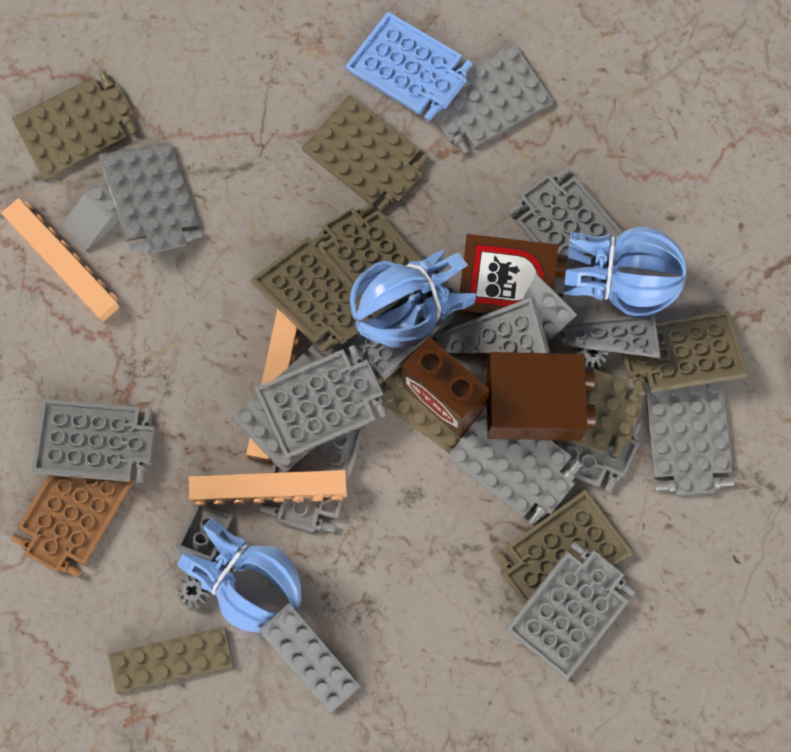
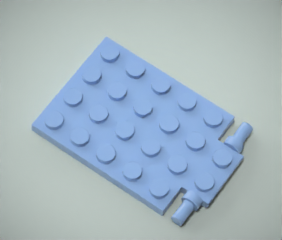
[345,12,473,121]

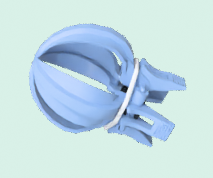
[563,227,686,316]
[349,249,476,348]
[177,518,301,633]

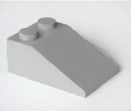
[60,182,119,252]
[174,505,234,561]

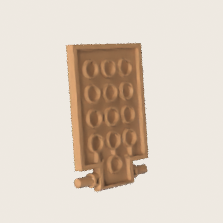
[11,475,135,578]

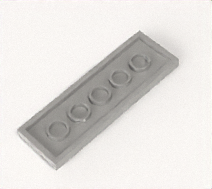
[258,604,360,713]

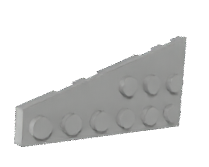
[480,273,577,385]
[436,297,550,353]
[547,314,660,358]

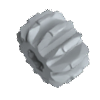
[575,347,608,369]
[176,575,210,609]

